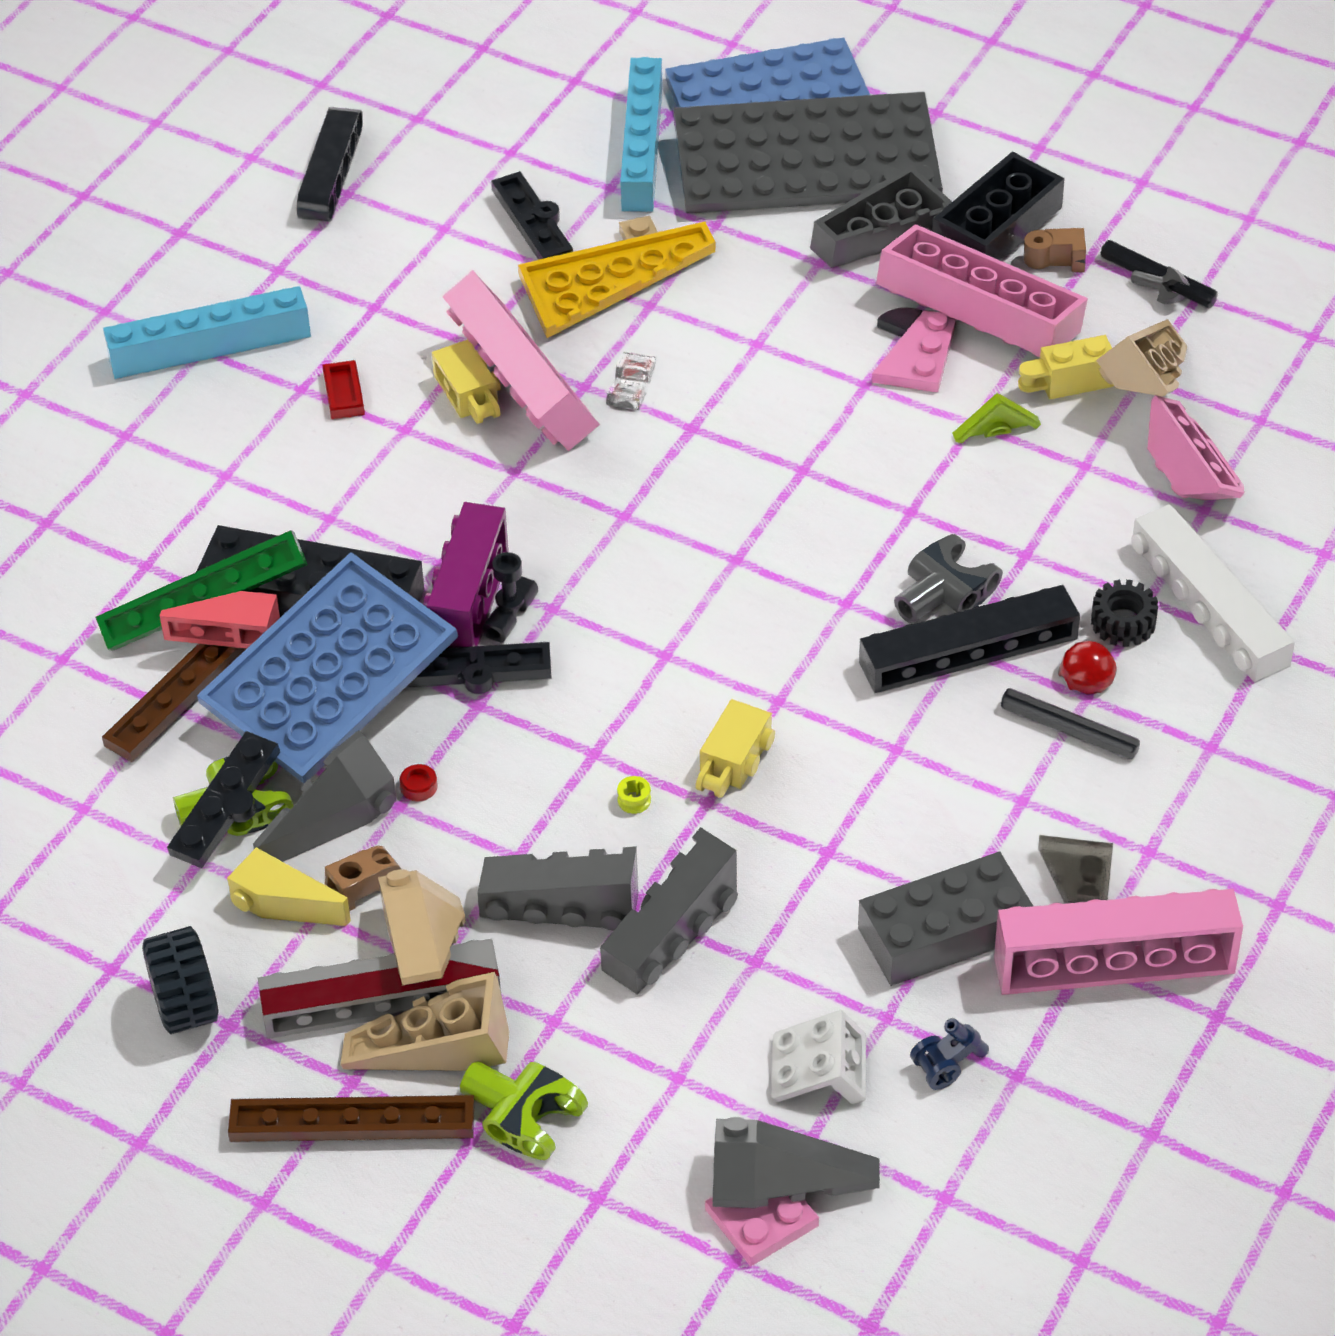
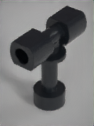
[483,552,538,643]

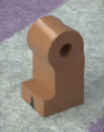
[1024,228,1086,272]
[325,846,401,911]

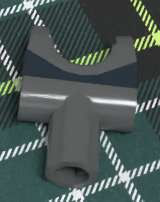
[894,534,1003,623]

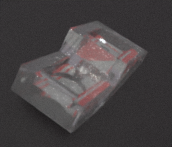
[606,352,656,410]

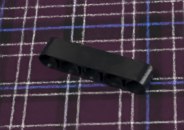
[296,107,363,222]

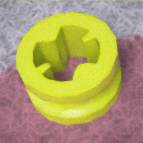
[617,776,651,814]

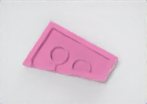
[872,310,957,393]

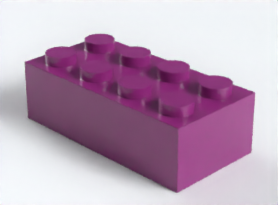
[423,502,509,648]

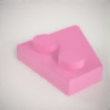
[705,1196,819,1267]

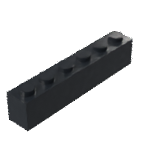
[859,585,1080,694]

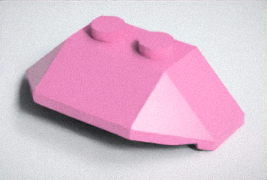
[1147,395,1245,500]

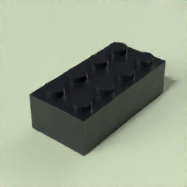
[932,151,1065,261]

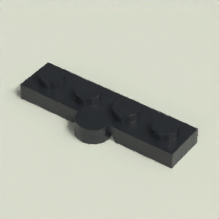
[491,171,573,260]
[406,642,552,694]
[167,731,281,868]

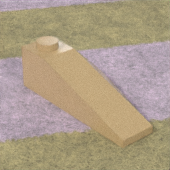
[1096,319,1187,397]
[378,869,466,985]
[340,972,509,1071]

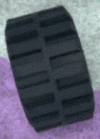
[142,926,219,1035]

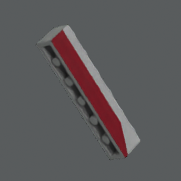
[257,939,501,1039]

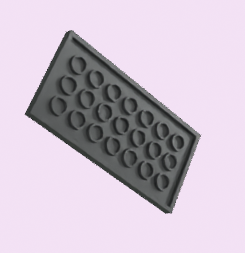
[673,92,943,213]

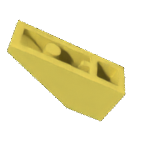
[227,847,351,926]

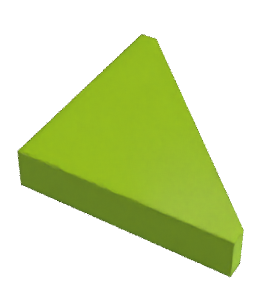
[952,392,1041,443]

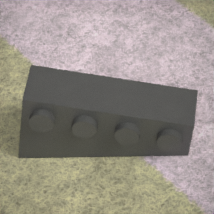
[810,165,952,268]
[600,827,738,994]
[477,846,639,931]

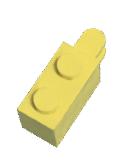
[1018,335,1114,400]
[432,340,501,424]
[695,699,775,798]

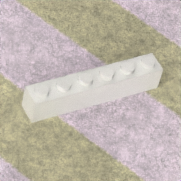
[1131,504,1295,683]

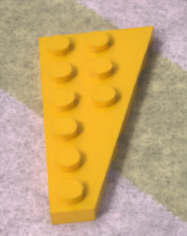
[518,221,716,338]

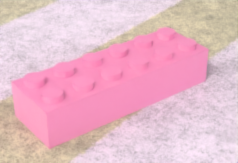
[876,224,1088,357]
[442,270,600,451]
[994,889,1243,995]

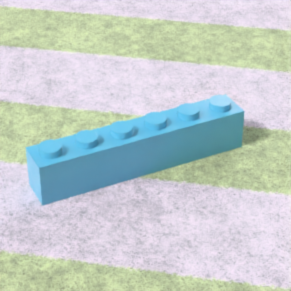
[620,57,663,212]
[103,286,311,379]

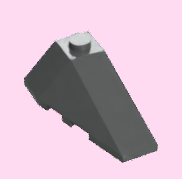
[253,730,397,862]
[712,1117,880,1208]

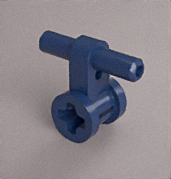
[910,1018,989,1090]

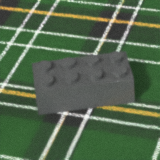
[858,851,1034,986]

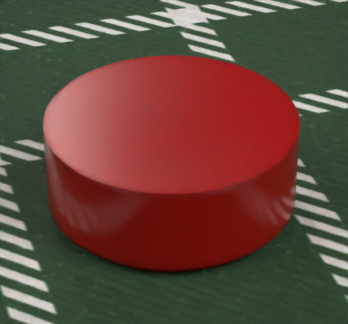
[399,764,438,801]

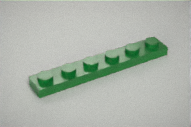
[95,530,308,651]

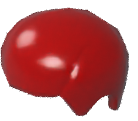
[1058,641,1117,695]

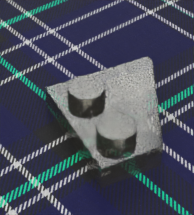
[1038,835,1113,904]

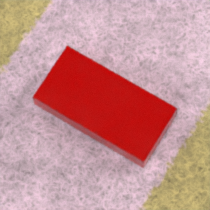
[322,360,365,420]

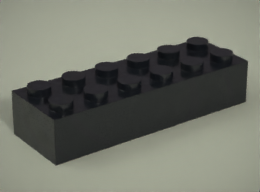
[196,525,425,617]

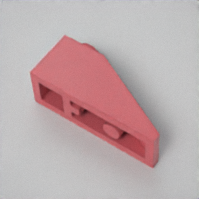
[160,591,280,649]

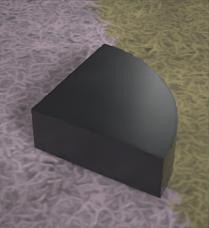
[877,307,923,337]

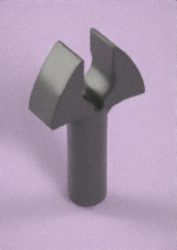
[1131,266,1189,304]

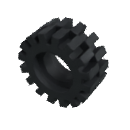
[1091,579,1158,647]

